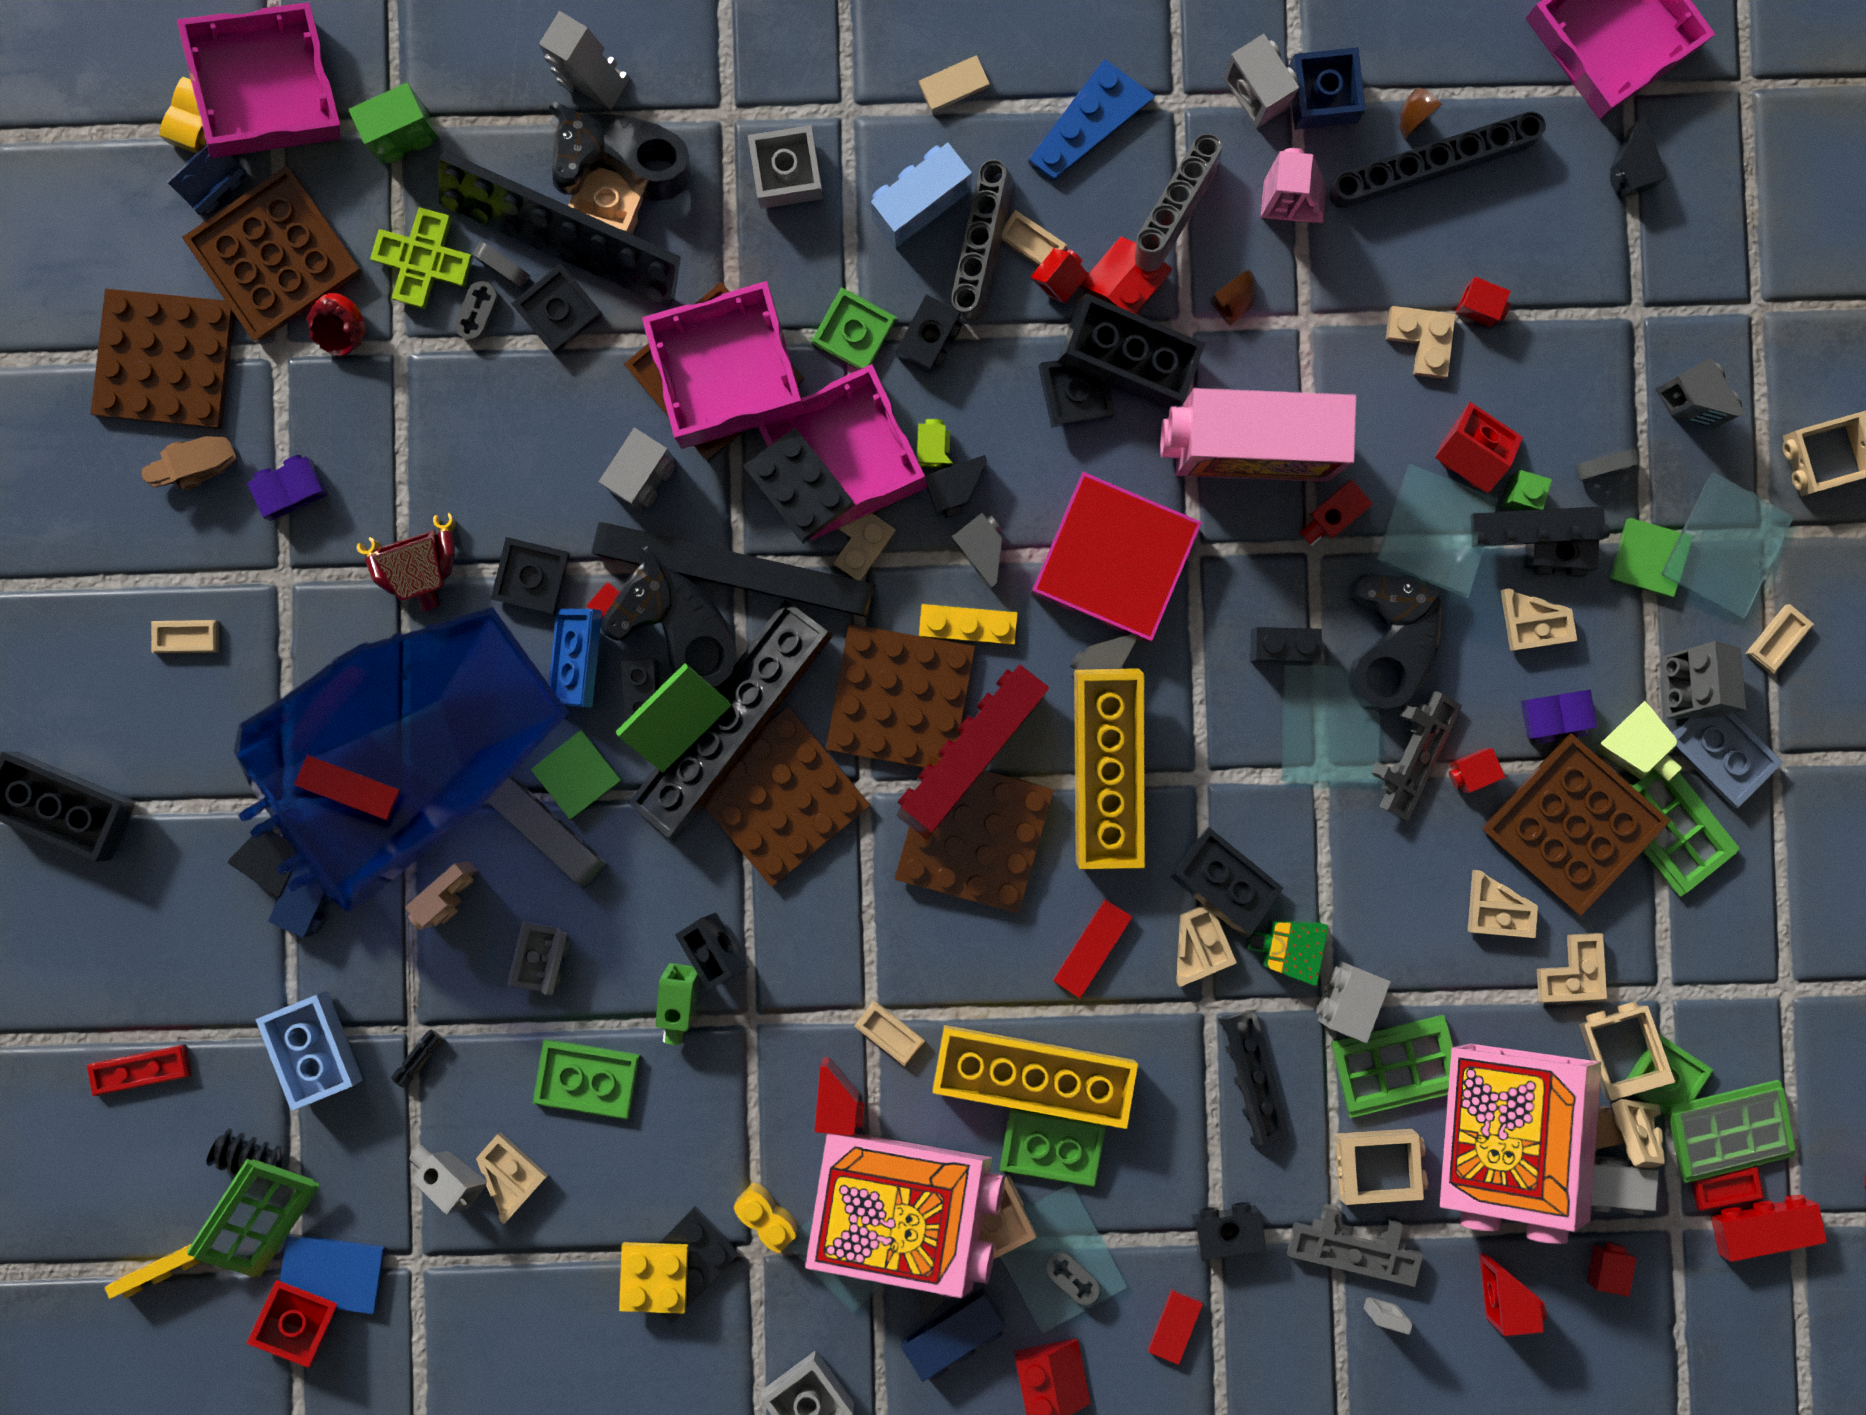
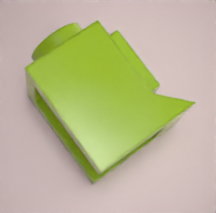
[917,419,953,468]

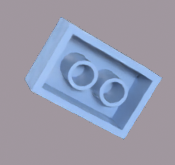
[870,143,972,249]
[255,991,363,1111]

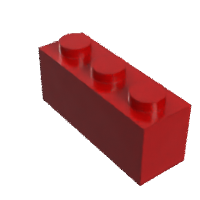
[1711,1195,1827,1262]

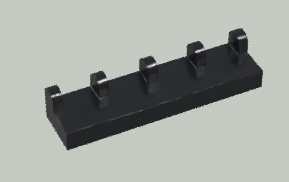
[1470,506,1610,547]
[1218,1010,1289,1145]

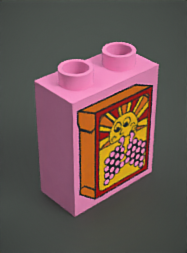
[1160,388,1356,482]
[1440,1043,1602,1244]
[805,1133,1005,1298]

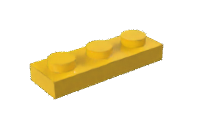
[919,604,1017,645]
[104,1244,202,1299]

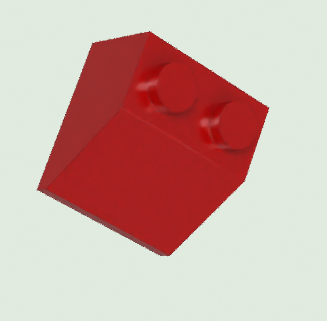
[1080,236,1173,315]
[1435,402,1523,493]
[815,1057,865,1136]
[1479,1253,1547,1336]
[246,1280,338,1369]
[1014,1338,1091,1415]

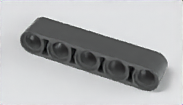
[1134,133,1222,271]
[951,159,1014,321]
[469,758,607,888]

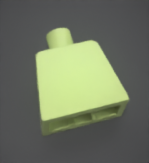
[1597,701,1682,782]

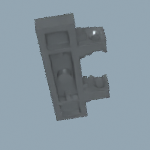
[1370,691,1462,821]
[1287,1203,1423,1287]

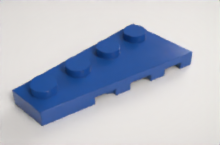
[1028,59,1155,182]

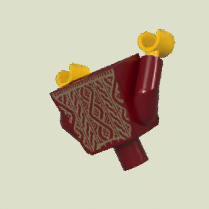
[357,513,456,612]

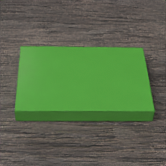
[616,663,731,773]
[533,1039,640,1120]
[1000,1108,1106,1187]

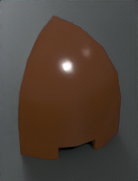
[1399,88,1442,140]
[1210,269,1257,326]

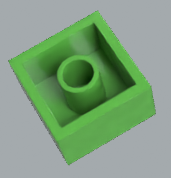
[348,82,439,164]

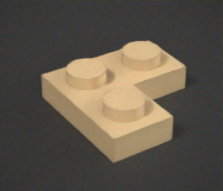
[1386,306,1455,379]
[833,513,896,581]
[1537,933,1607,1002]

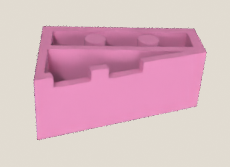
[1260,148,1327,224]

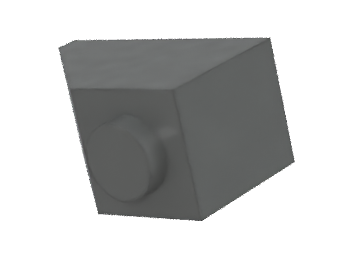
[952,513,1003,590]
[1069,634,1138,678]

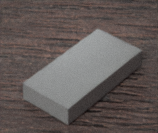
[1363,1297,1412,1334]

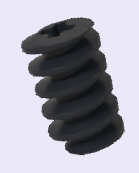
[206,1128,282,1188]

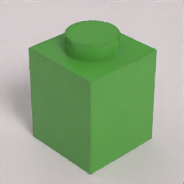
[1501,470,1552,511]

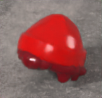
[306,293,365,357]

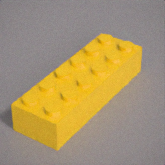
[1074,669,1145,869]
[932,1025,1138,1129]

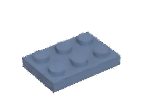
[1672,713,1783,808]

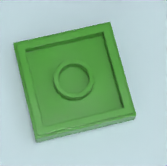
[811,287,897,370]
[1609,518,1692,598]
[531,730,622,820]
[1626,1034,1714,1118]

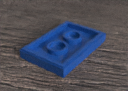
[547,609,603,708]
[280,1234,385,1314]

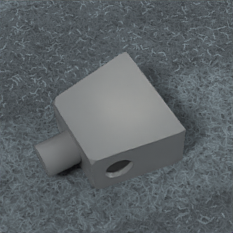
[409,1145,487,1215]

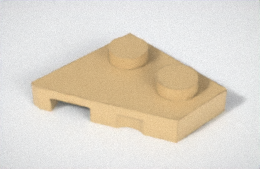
[1500,589,1577,651]
[1468,870,1538,938]
[1176,905,1237,987]
[1611,1099,1664,1169]
[476,1132,548,1224]

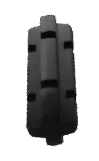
[391,1029,443,1088]

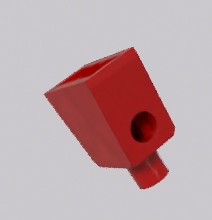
[1299,479,1373,546]

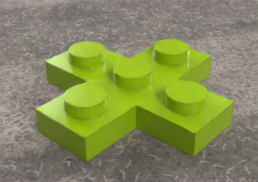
[370,207,473,310]

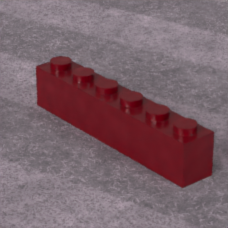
[896,664,1050,840]

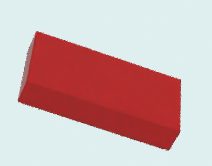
[1691,1166,1764,1211]
[1147,1289,1203,1365]

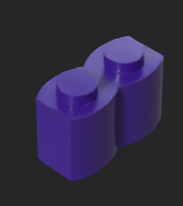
[247,455,328,521]
[1521,689,1597,744]

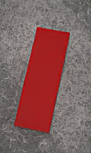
[294,755,401,821]
[1053,899,1132,998]
[87,1044,192,1097]

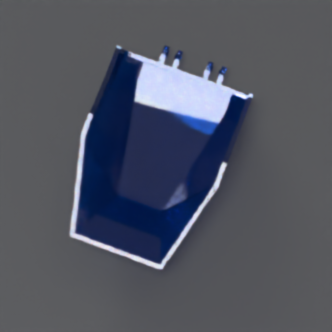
[234,607,569,912]

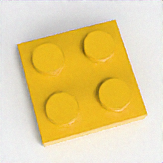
[619,1242,689,1313]

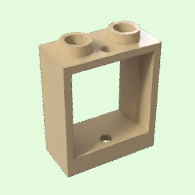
[1782,410,1866,497]
[1579,1001,1675,1101]
[1335,1129,1428,1205]

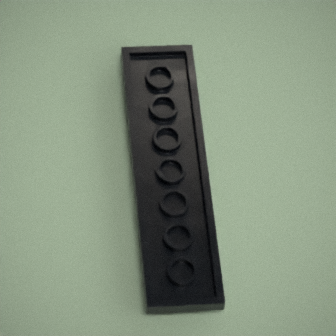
[439,150,681,307]
[628,600,833,842]

